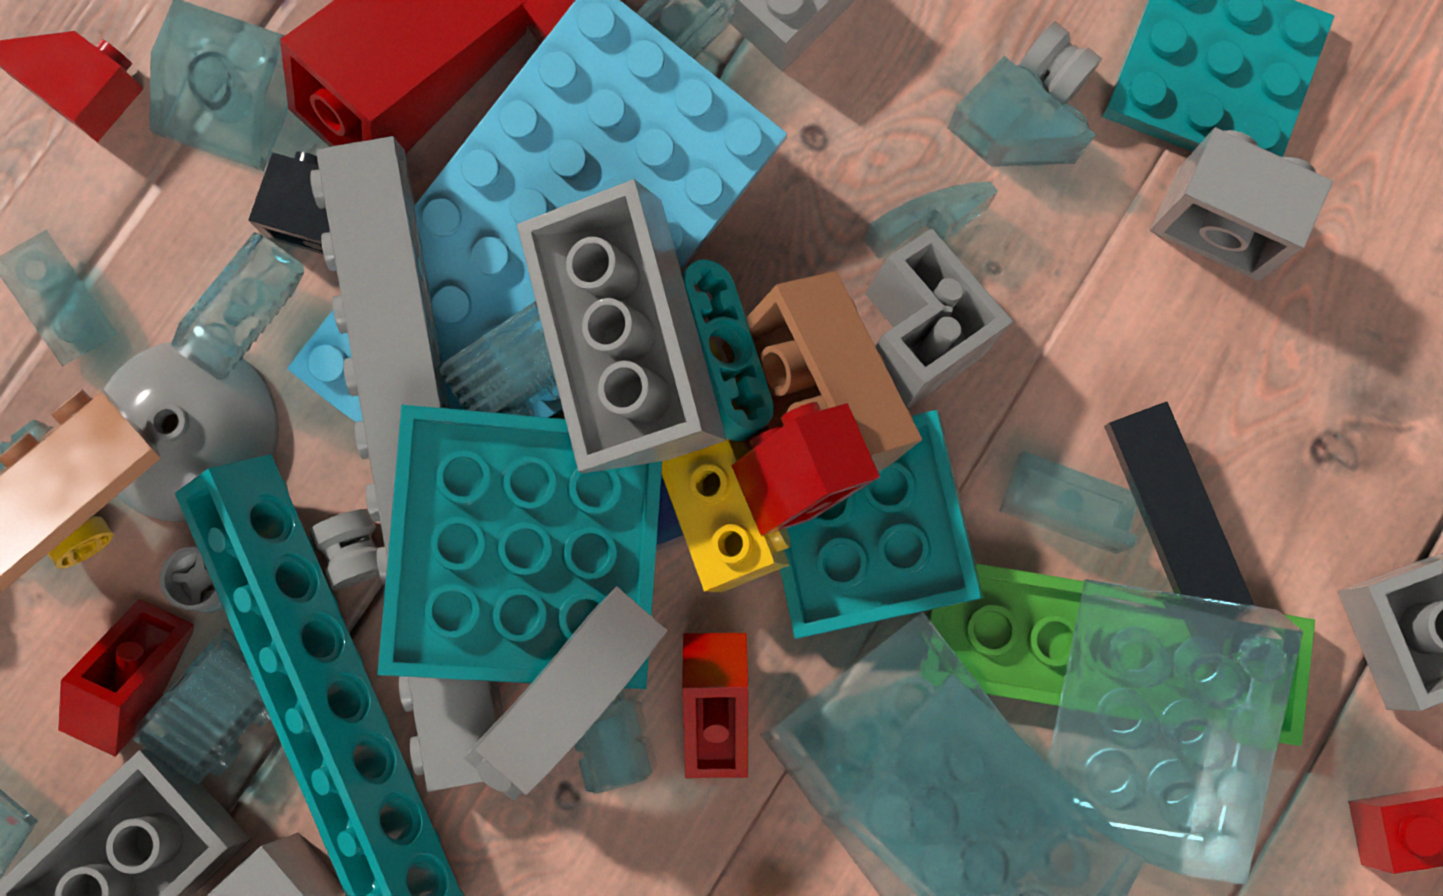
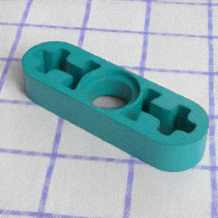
[682,260,774,441]

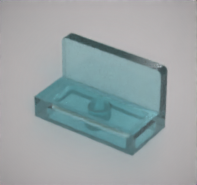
[999,451,1137,554]

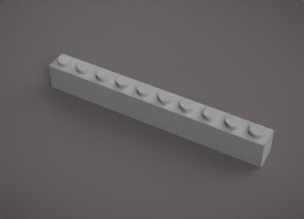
[310,136,503,792]

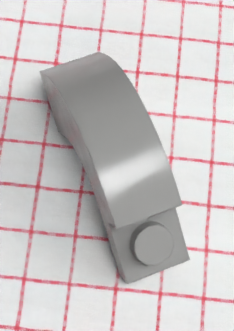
[464,586,668,801]

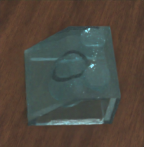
[149,0,289,172]

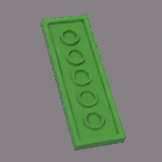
[918,563,1315,746]

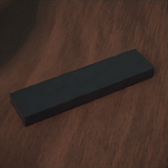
[1104,401,1268,661]

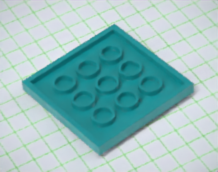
[377,404,662,689]

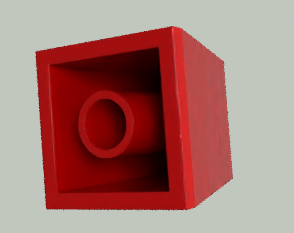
[280,0,527,154]

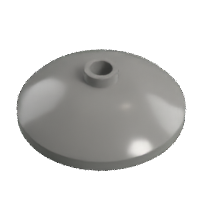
[104,340,279,523]

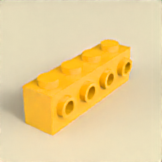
[661,338,791,593]

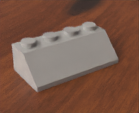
[517,179,727,473]

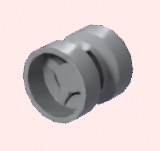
[1017,21,1103,107]
[309,509,380,591]
[160,546,224,613]

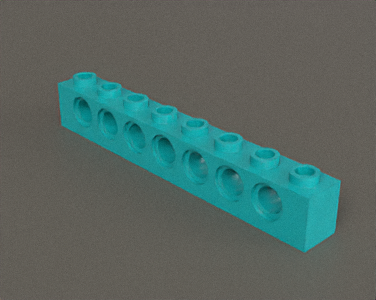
[175,454,465,896]

